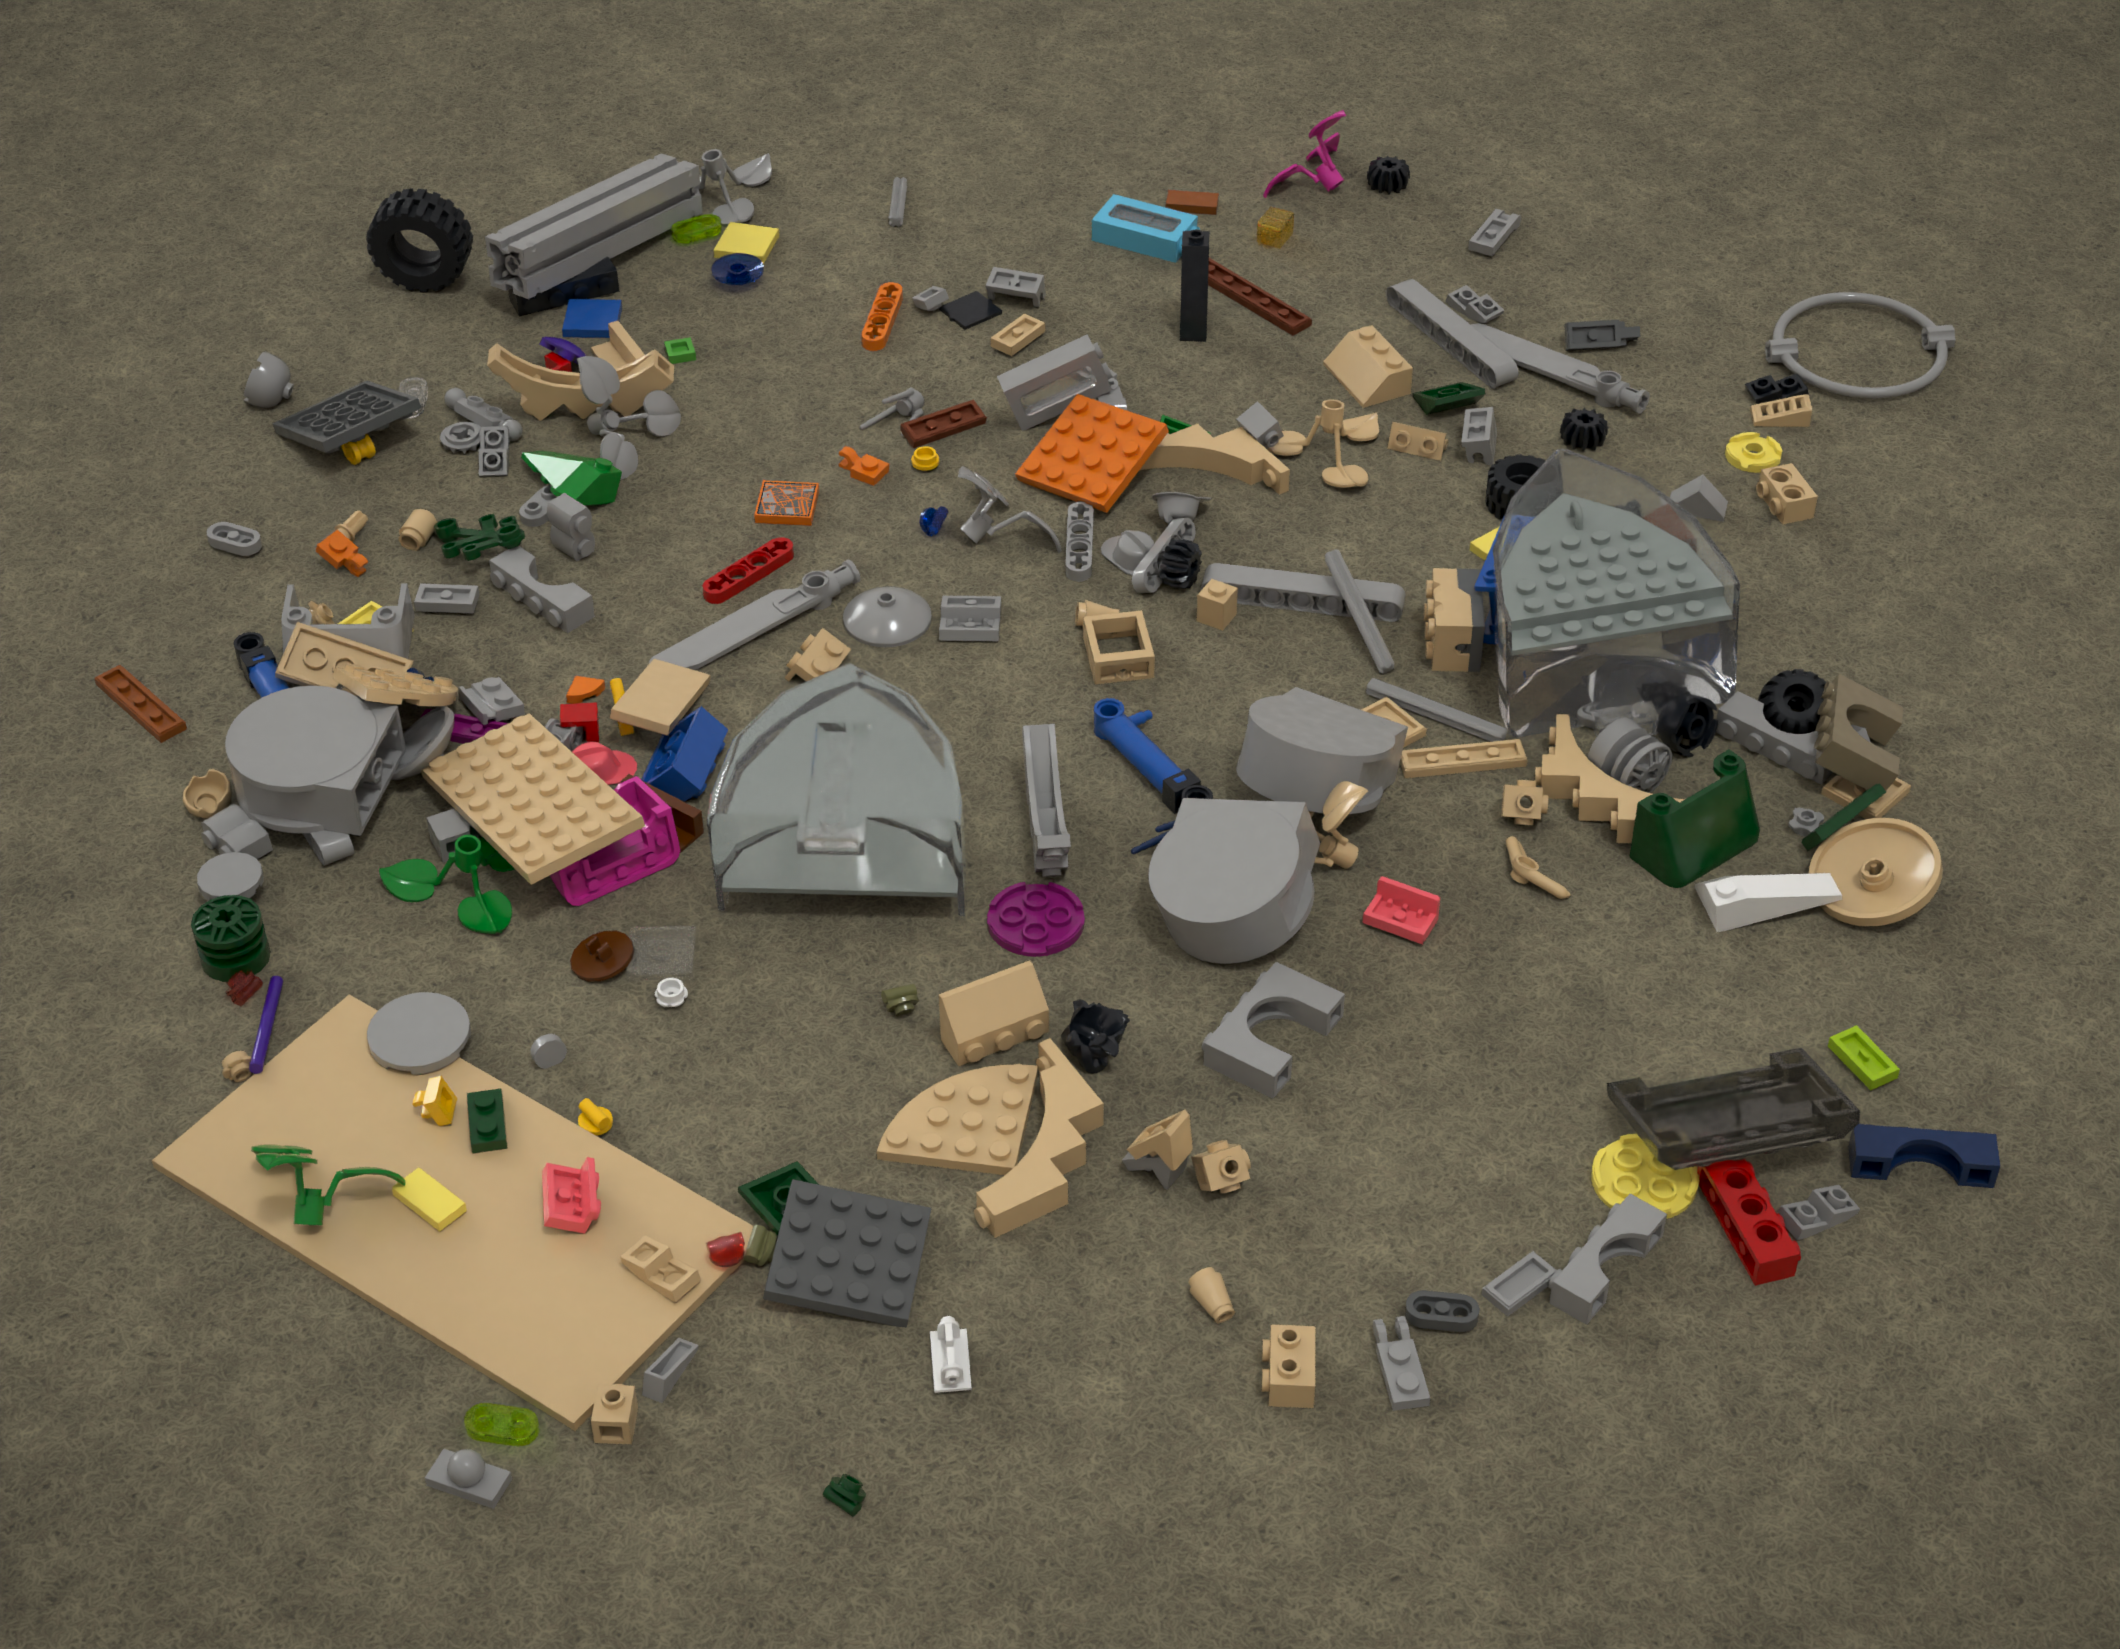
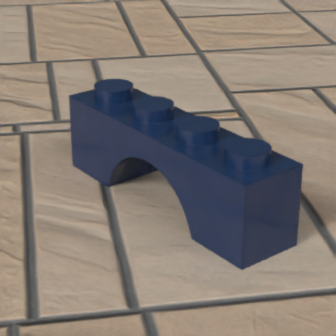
[1848,1124,2000,1188]

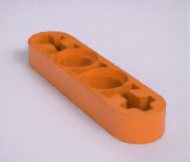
[862,282,903,351]

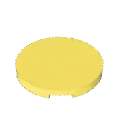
[1591,1133,1699,1219]

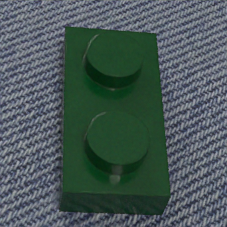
[467,1088,508,1154]

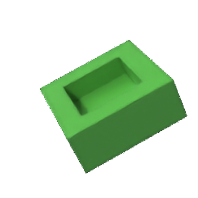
[664,337,696,364]

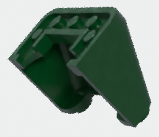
[1629,749,1760,888]

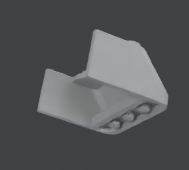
[281,583,415,659]

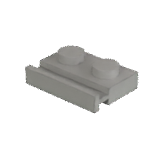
[459,677,525,725]

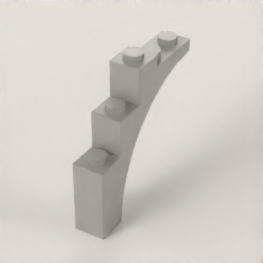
[1022,724,1071,877]

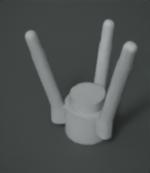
[859,387,924,437]

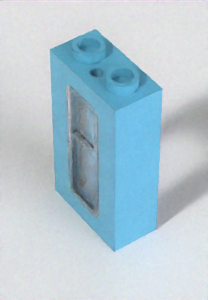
[1092,194,1200,263]

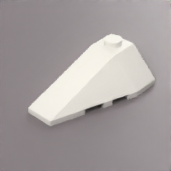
[1695,873,1842,932]

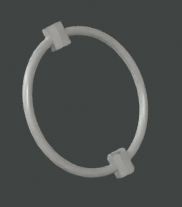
[1765,292,1956,399]

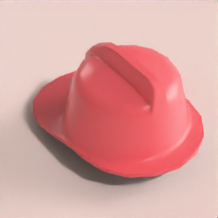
[572,742,637,785]

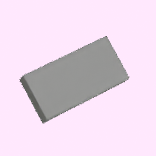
[1482,1251,1556,1317]

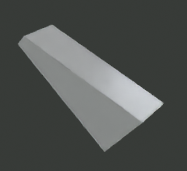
[642,1338,699,1403]

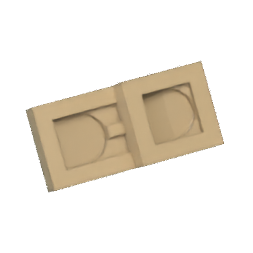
[620,1235,701,1302]

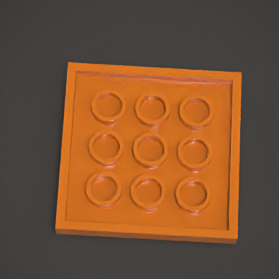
[1015,394,1169,513]

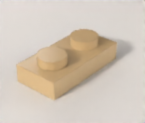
[991,314,1045,356]

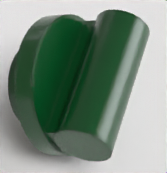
[823,1474,866,1517]

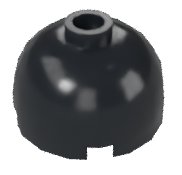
[1657,693,1718,757]

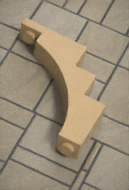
[1139,424,1290,495]
[974,1038,1104,1238]

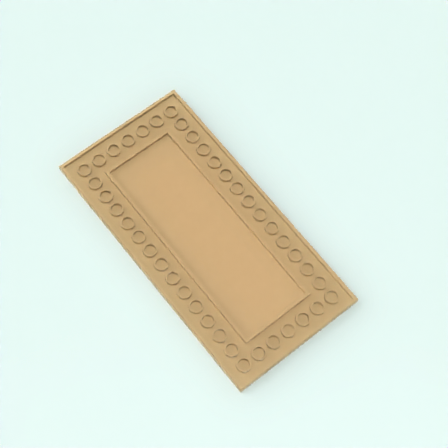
[152,994,753,1431]

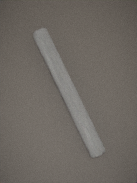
[1325,549,1395,674]
[1366,678,1507,742]

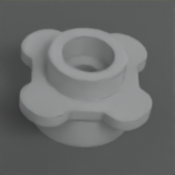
[1788,807,1824,837]

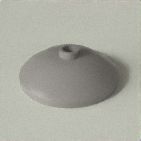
[843,586,932,647]
[391,706,454,780]

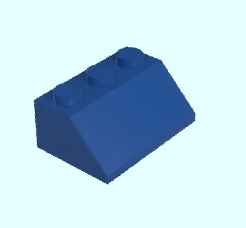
[641,706,728,802]

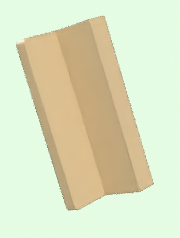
[591,321,645,368]

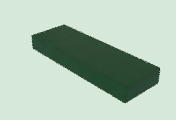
[1801,783,1886,851]

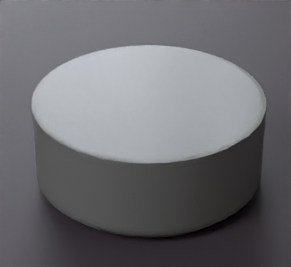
[530,1034,567,1069]

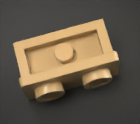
[785,628,851,691]

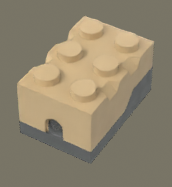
[1424,568,1485,672]

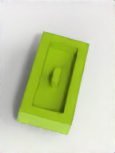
[1828,1025,1900,1091]

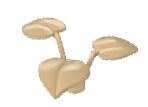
[1267,399,1379,488]
[1309,781,1368,869]

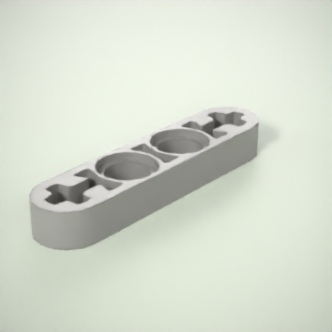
[1066,501,1094,582]
[1132,518,1196,594]

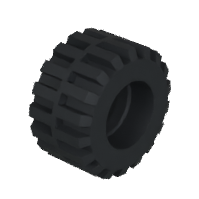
[1485,454,1560,519]

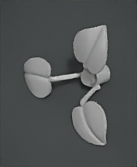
[695,149,772,226]
[577,356,681,480]
[958,466,1062,554]

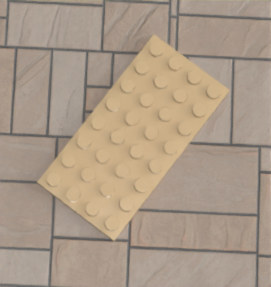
[421,713,645,885]

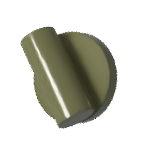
[881,984,919,1016]
[743,1225,777,1266]

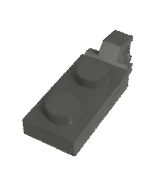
[1564,319,1641,351]

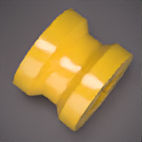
[341,434,376,465]

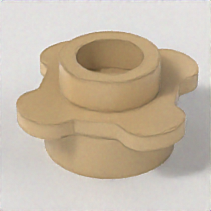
[308,601,335,624]

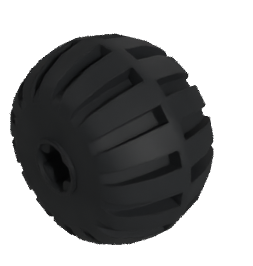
[1758,669,1826,734]

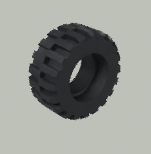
[366,188,473,292]

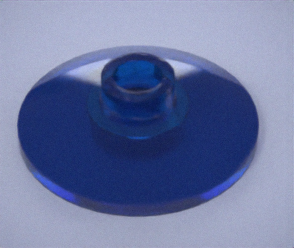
[711,253,764,285]

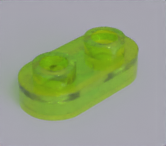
[671,214,722,244]
[464,1403,540,1447]

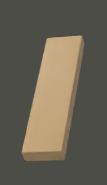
[1400,739,1527,778]

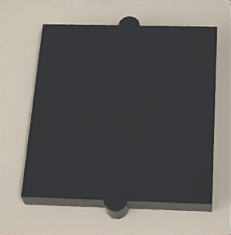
[939,291,1002,330]

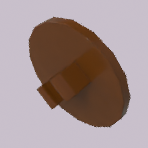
[570,930,634,982]

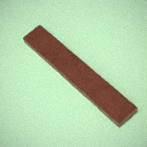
[1208,258,1312,336]

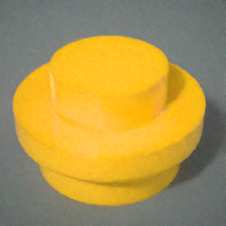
[911,446,939,471]

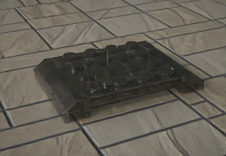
[1607,1048,1860,1170]

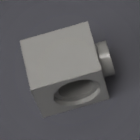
[1236,401,1284,449]

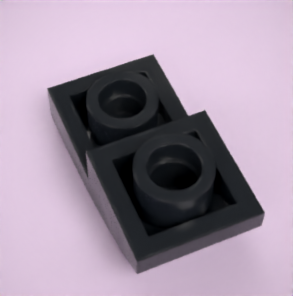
[1745,374,1809,404]

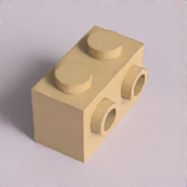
[1262,1325,1315,1408]

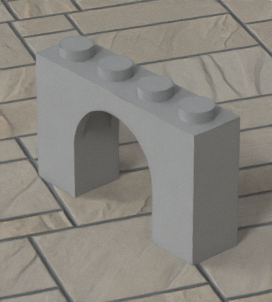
[1202,962,1345,1099]

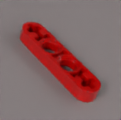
[702,537,794,604]

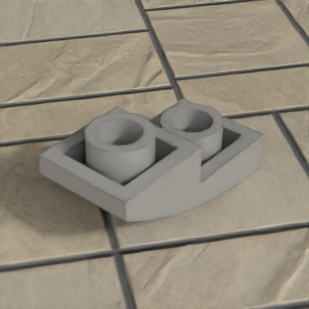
[1445,285,1504,324]
[479,426,510,477]
[1777,1185,1860,1240]

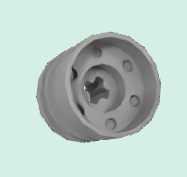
[1588,717,1672,793]

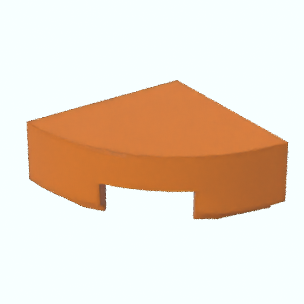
[566,676,605,704]

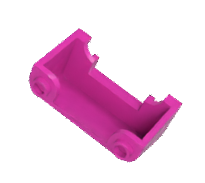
[550,776,680,906]

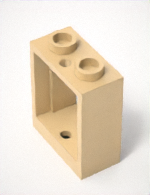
[1083,610,1155,684]

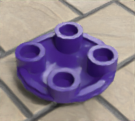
[539,337,587,365]

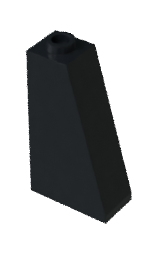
[1180,229,1210,342]

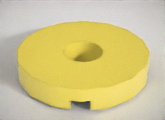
[1725,432,1782,473]

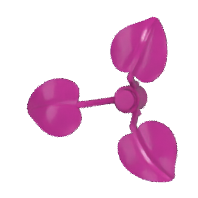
[1263,110,1346,198]

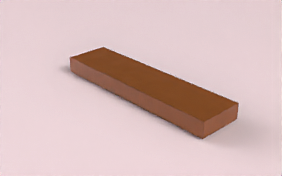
[94,665,187,743]

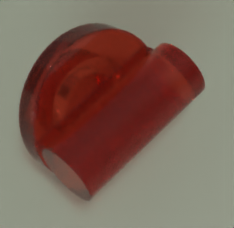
[225,970,263,1007]
[706,1232,745,1267]

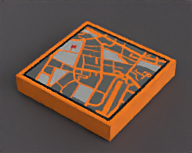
[754,480,819,526]

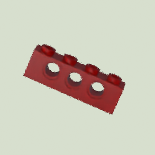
[1697,1148,1801,1286]

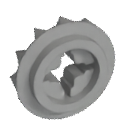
[440,422,481,454]

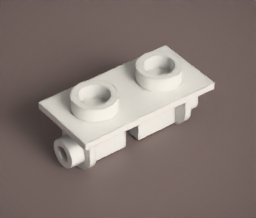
[930,1316,972,1393]

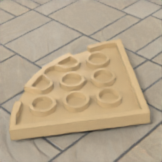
[333,664,458,706]
[877,1064,1038,1175]

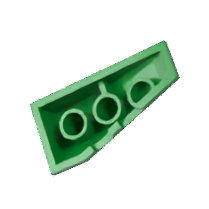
[521,451,622,506]

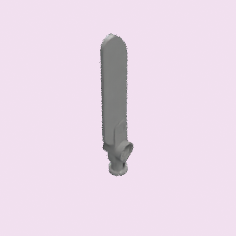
[1471,323,1650,414]
[649,559,861,670]

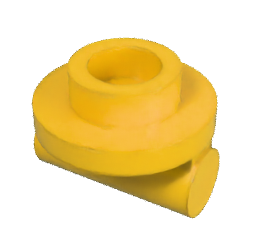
[578,1098,613,1136]

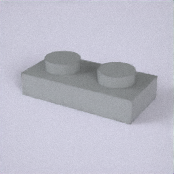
[414,584,480,613]

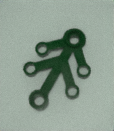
[434,514,525,561]

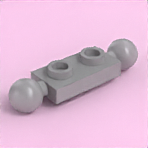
[444,388,523,442]

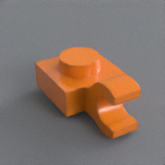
[839,446,889,486]
[316,529,368,577]

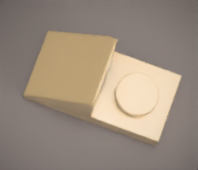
[1127,1110,1193,1171]

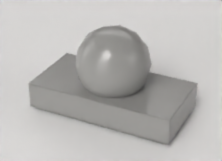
[425,1449,512,1509]

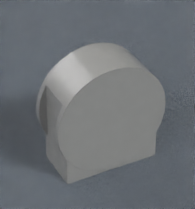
[225,686,406,836]
[1236,687,1408,814]
[1148,798,1320,964]

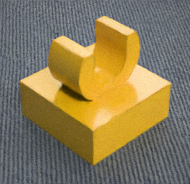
[412,1076,457,1126]

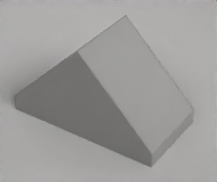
[1668,474,1728,522]

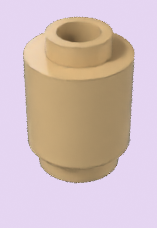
[399,509,437,551]

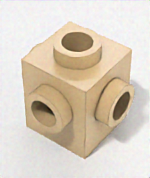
[1501,780,1548,826]
[1191,1140,1251,1193]

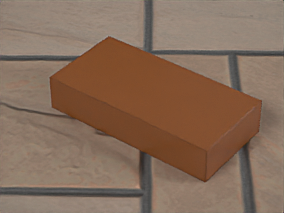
[1166,190,1219,215]

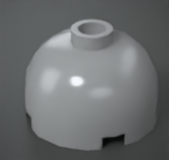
[243,351,294,408]

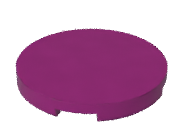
[987,882,1085,957]

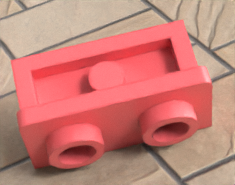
[1363,876,1440,945]
[542,1157,601,1234]

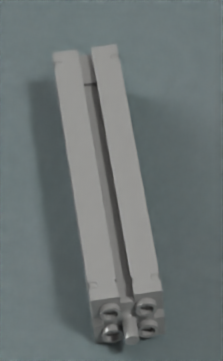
[485,153,702,299]

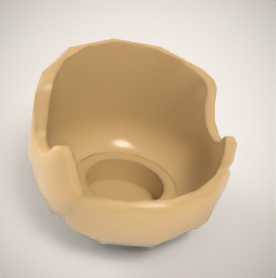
[183,769,232,818]

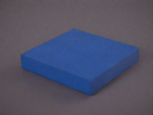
[562,299,622,338]

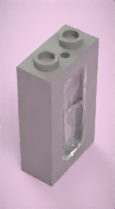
[997,334,1112,431]

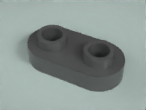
[1405,1290,1480,1332]

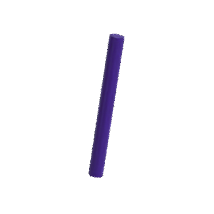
[249,976,283,1074]

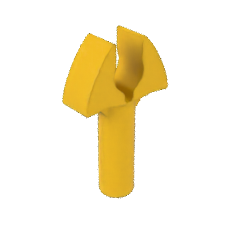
[610,678,634,736]

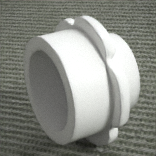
[655,978,688,1007]

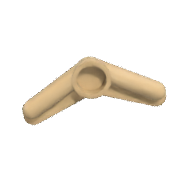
[1506,836,1570,899]

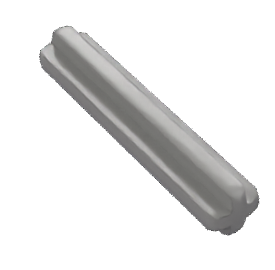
[889,177,907,227]

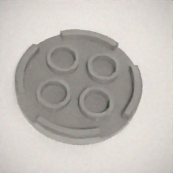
[367,992,471,1075]

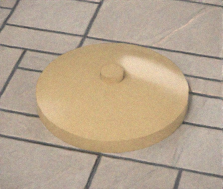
[1809,818,1943,926]

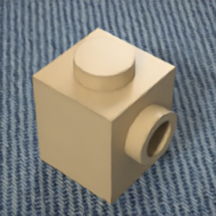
[1197,579,1238,631]
[591,1384,638,1444]

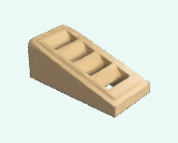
[1750,395,1812,427]

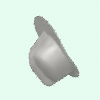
[1152,492,1212,525]
[1101,530,1158,575]

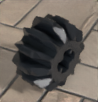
[1367,155,1410,195]
[1560,408,1608,451]
[1160,539,1202,589]

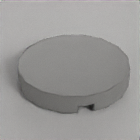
[197,852,264,901]

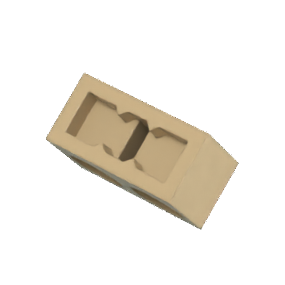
[1756,463,1818,524]

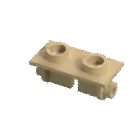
[1387,422,1448,461]

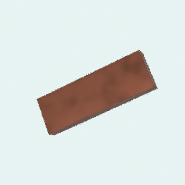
[900,399,987,449]

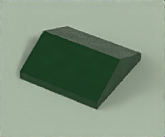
[1412,382,1486,415]
[738,1161,819,1236]

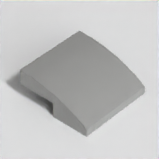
[939,596,1001,641]

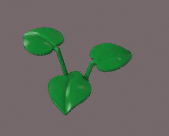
[379,835,515,934]
[251,1144,405,1225]

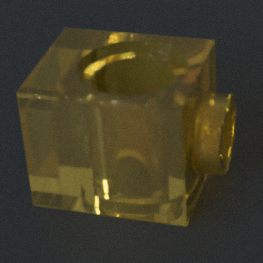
[1257,206,1294,249]

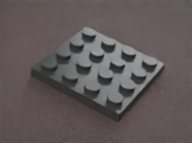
[273,381,421,453]
[763,1179,932,1328]

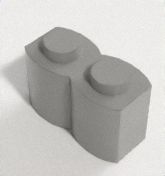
[547,493,595,561]
[201,804,273,859]

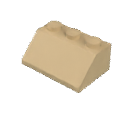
[1323,325,1413,408]
[939,960,1049,1066]

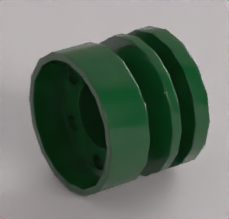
[191,895,271,982]

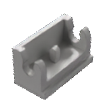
[986,267,1046,308]
[1461,407,1497,465]

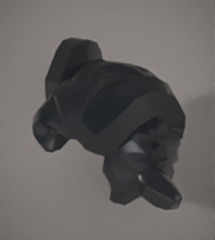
[1061,999,1130,1073]

